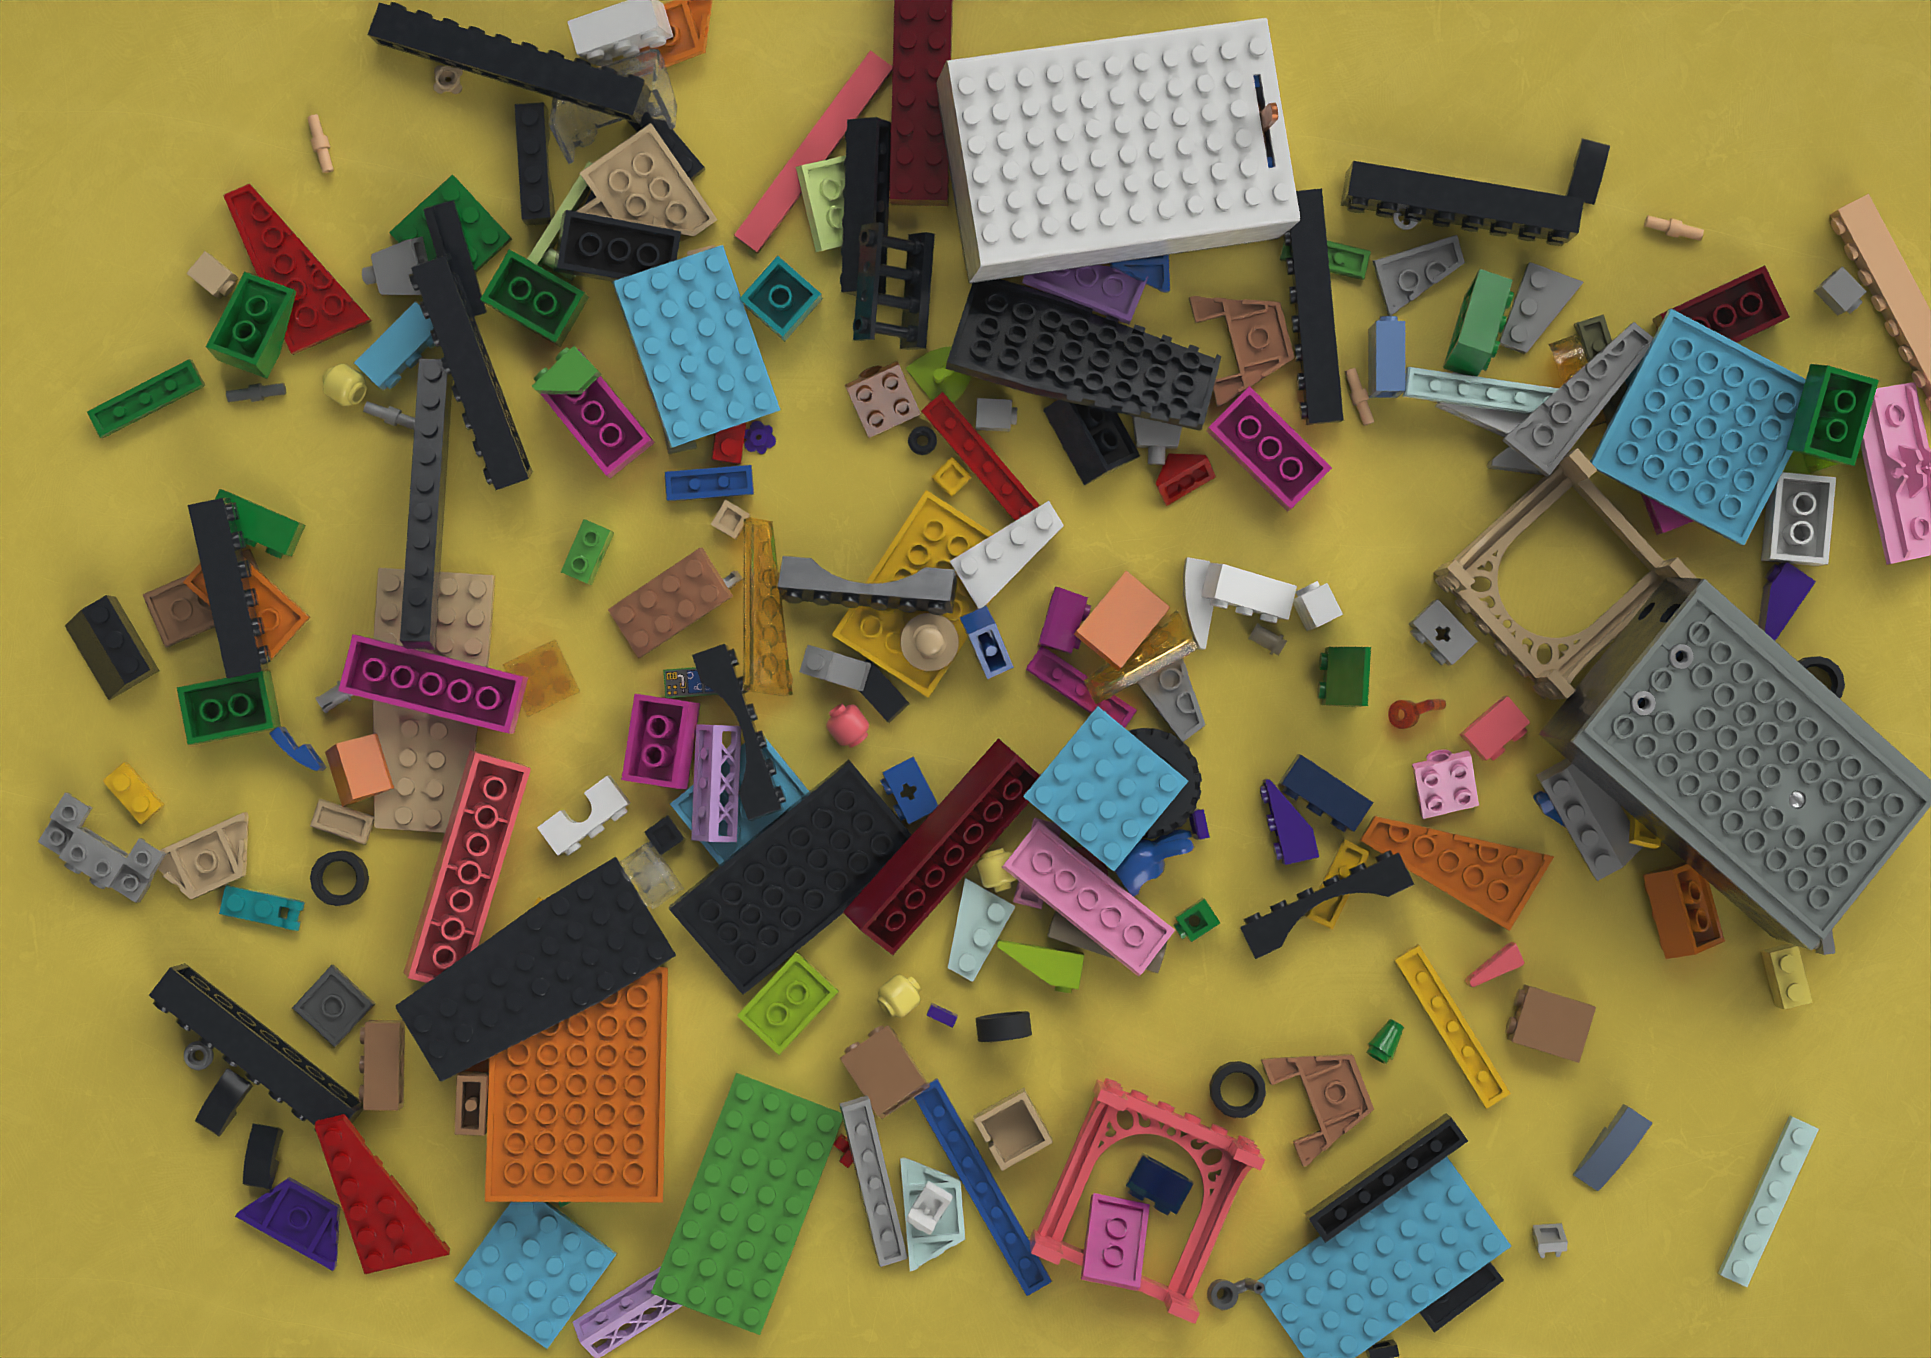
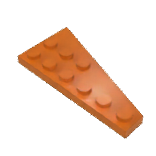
[1359,816,1554,931]

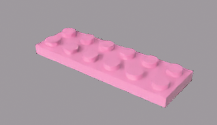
[1002,821,1175,977]

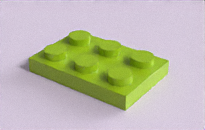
[737,952,839,1055]

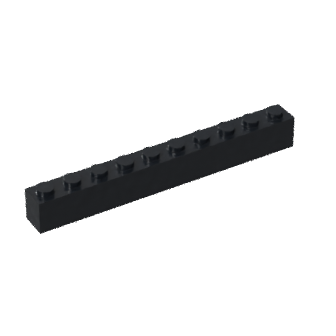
[367,2,651,124]
[400,359,453,650]

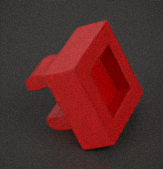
[833,1133,853,1168]

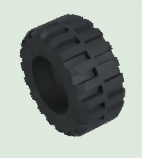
[1129,728,1202,839]

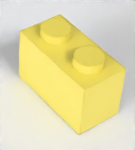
[1761,944,1813,1010]

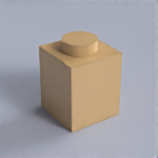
[187,251,238,299]

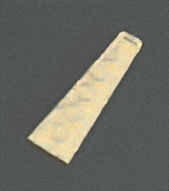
[743,517,793,696]

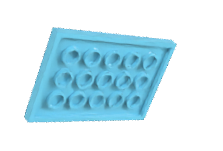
[612,245,780,448]

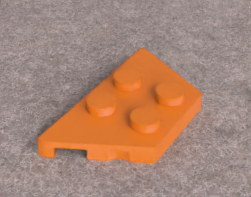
[635,0,713,72]

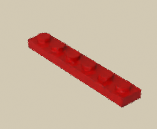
[921,392,1040,521]

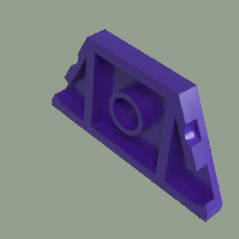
[235,1177,340,1271]

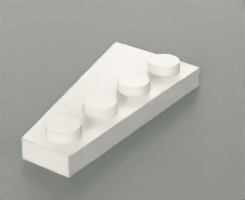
[950,501,1064,609]

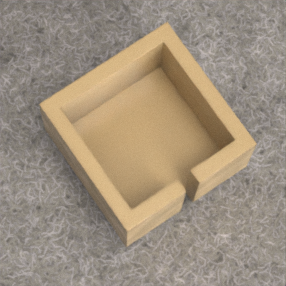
[973,1088,1053,1171]

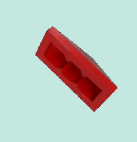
[1155,453,1216,506]

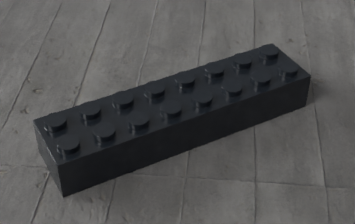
[1341,161,1584,246]
[409,253,533,490]
[149,963,363,1131]

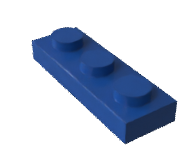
[665,465,754,501]

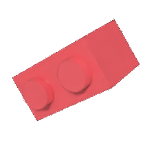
[1460,696,1530,761]

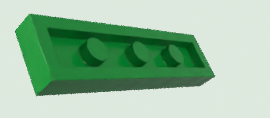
[87,359,205,438]

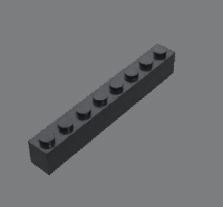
[1283,188,1344,425]

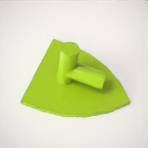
[906,347,971,403]

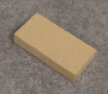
[310,799,374,845]

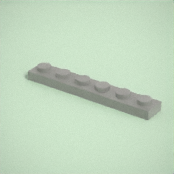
[839,1096,908,1267]

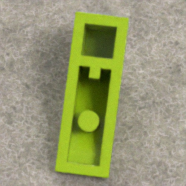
[997,939,1084,993]

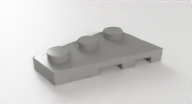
[1373,235,1465,316]
[1499,262,1583,354]

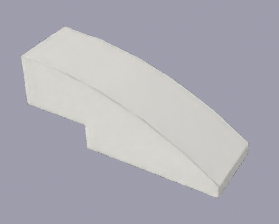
[1183,557,1213,650]

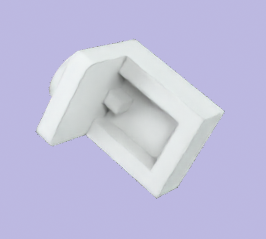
[906,1181,953,1235]

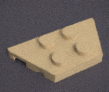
[158,812,249,899]

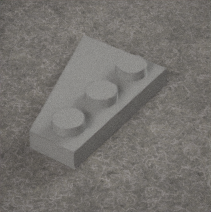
[1130,638,1205,742]

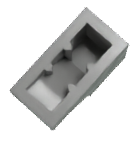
[799,645,871,691]

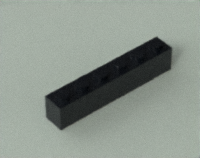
[840,117,891,296]
[1305,1113,1468,1243]

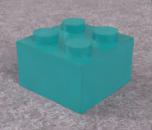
[739,256,823,342]

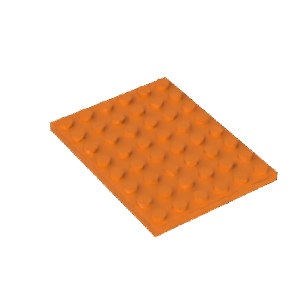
[485,967,668,1203]

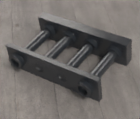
[853,222,935,350]

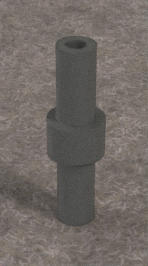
[226,383,286,402]

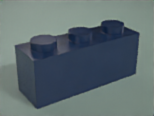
[1279,754,1374,833]

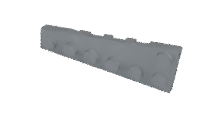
[1502,322,1653,476]

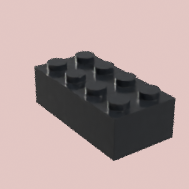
[554,210,681,282]

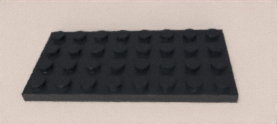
[669,759,912,995]

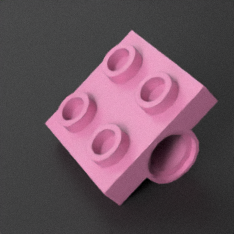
[1412,750,1479,819]

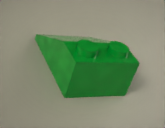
[206,272,296,379]
[1318,647,1371,707]

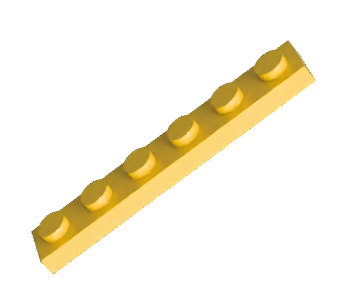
[1393,944,1511,1109]

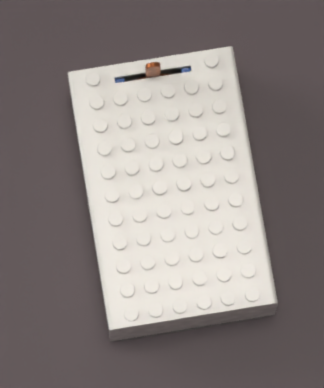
[936,18,1300,283]

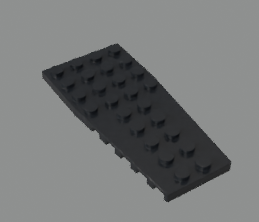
[945,279,1221,431]
[396,857,676,1082]

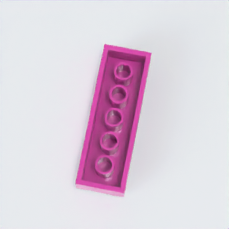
[338,634,528,734]

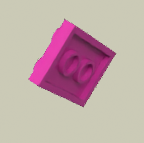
[1081,1193,1150,1291]

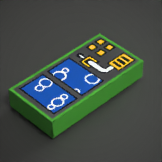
[663,667,718,698]

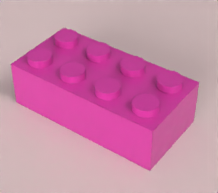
[541,349,655,479]
[1206,386,1332,512]

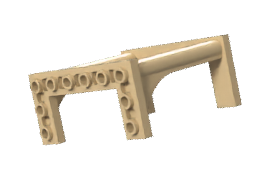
[1433,448,1696,700]

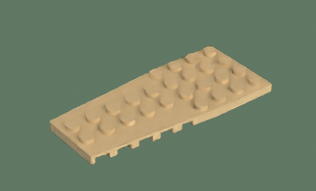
[373,568,495,833]

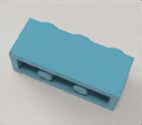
[354,301,435,390]

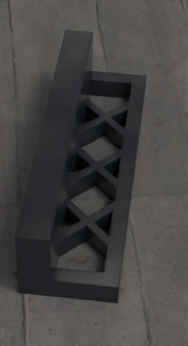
[423,200,487,316]

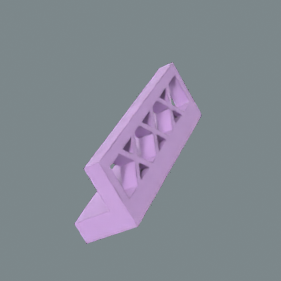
[691,724,741,842]
[572,1266,683,1358]

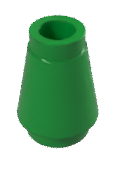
[1366,1019,1404,1064]

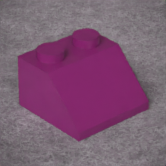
[1038,586,1091,654]

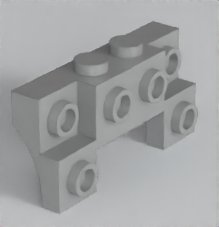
[38,793,166,903]

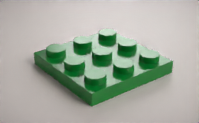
[389,174,512,272]

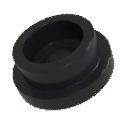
[908,426,937,455]

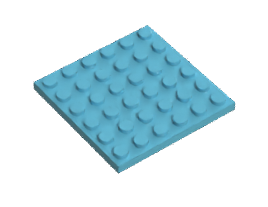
[1590,309,1806,545]

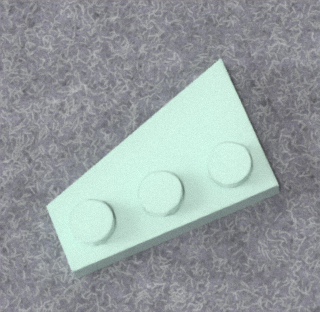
[948,878,1016,982]

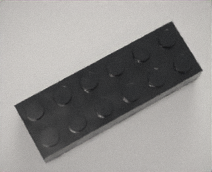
[188,498,271,678]

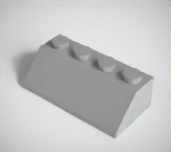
[1536,758,1644,881]

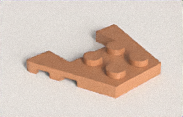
[1189,296,1295,407]
[1261,1054,1374,1167]

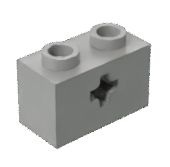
[1409,599,1478,666]

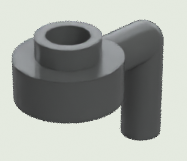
[1207,1278,1264,1310]

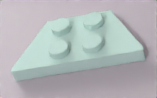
[900,1157,965,1271]

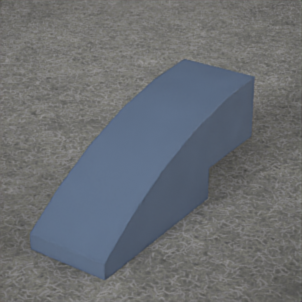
[1573,1104,1652,1191]

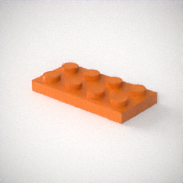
[183,558,311,660]

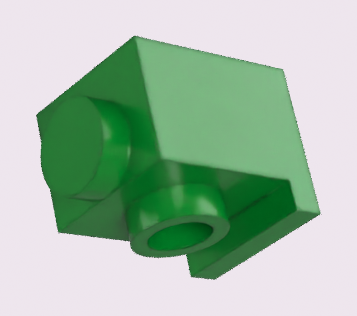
[1173,898,1220,942]

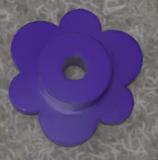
[744,421,776,454]

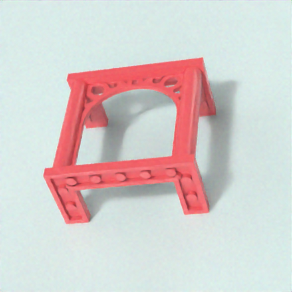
[1029,1078,1265,1324]

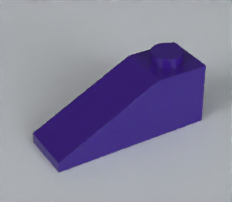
[1758,562,1816,641]

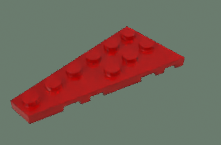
[223,184,372,355]

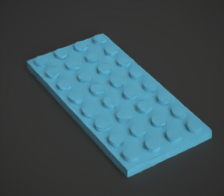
[1257,1157,1512,1358]

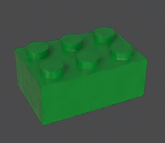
[480,249,589,347]
[1443,269,1514,377]
[1786,364,1879,466]
[177,671,281,745]

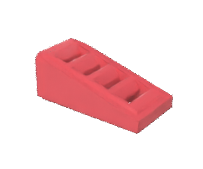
[1465,942,1525,987]

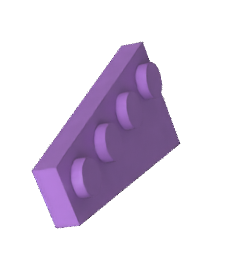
[1022,265,1148,325]

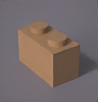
[455,1071,489,1136]

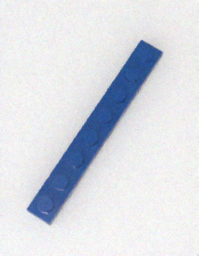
[914,1078,1052,1296]

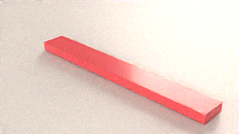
[734,50,893,253]

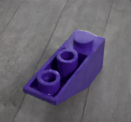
[1259,779,1319,865]

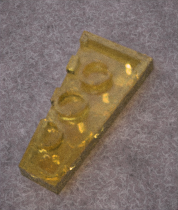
[1084,610,1198,704]

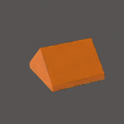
[325,734,394,807]

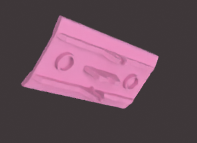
[1861,382,1931,565]

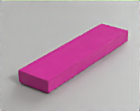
[1025,645,1137,728]

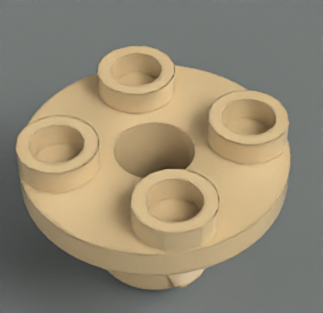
[901,613,959,671]

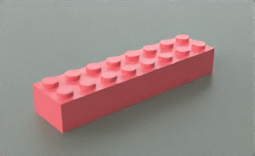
[403,750,531,983]

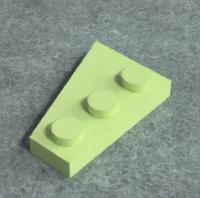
[796,155,846,252]

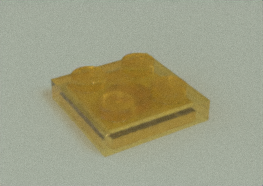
[502,639,581,717]

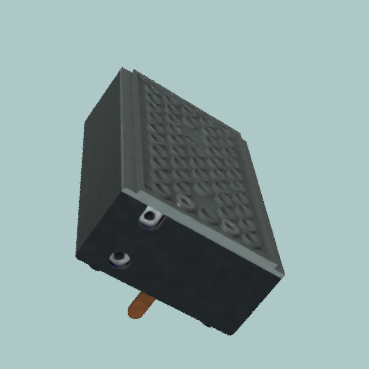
[1539,577,1931,950]

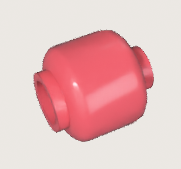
[826,703,869,748]

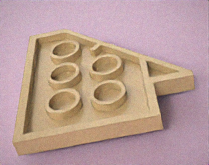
[576,123,718,236]

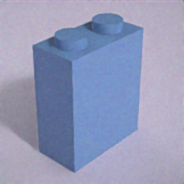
[1368,316,1405,398]

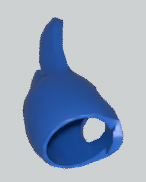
[1115,829,1194,897]

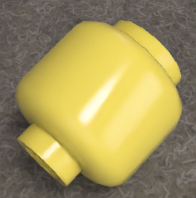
[323,364,367,407]
[977,848,1016,892]
[877,975,921,1018]

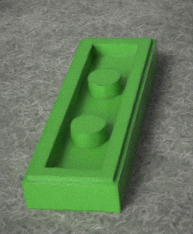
[1280,241,1371,280]

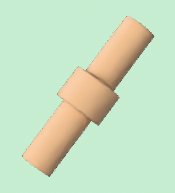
[307,114,334,173]
[1644,215,1704,241]
[1345,368,1375,426]

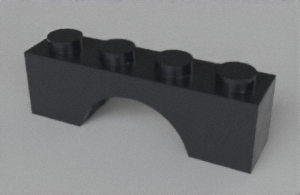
[515,102,555,225]

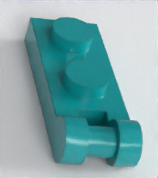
[219,885,305,931]

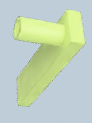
[527,161,592,281]

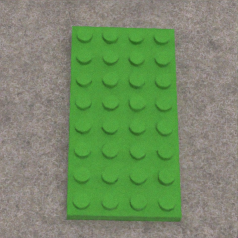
[651,1073,843,1335]

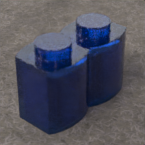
[1126,1152,1194,1215]

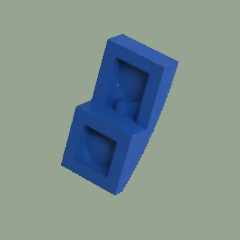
[269,727,327,771]

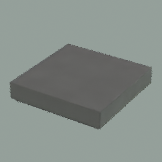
[292,965,376,1047]

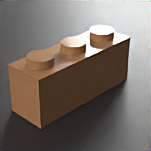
[359,1020,405,1111]

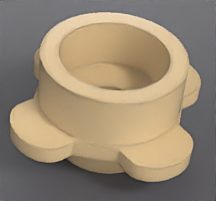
[433,65,463,94]

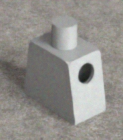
[362,237,428,295]
[1132,416,1182,465]

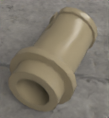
[1248,623,1287,656]

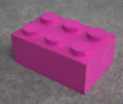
[621,694,700,789]

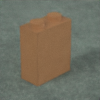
[1505,984,1596,1063]
[840,1025,930,1119]

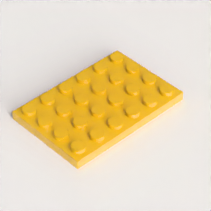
[832,490,995,698]

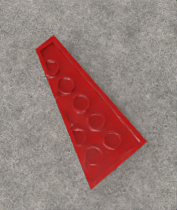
[315,1114,450,1274]

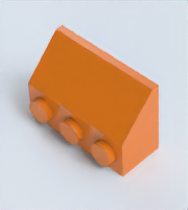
[1643,862,1725,959]

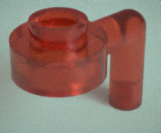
[1388,699,1446,729]

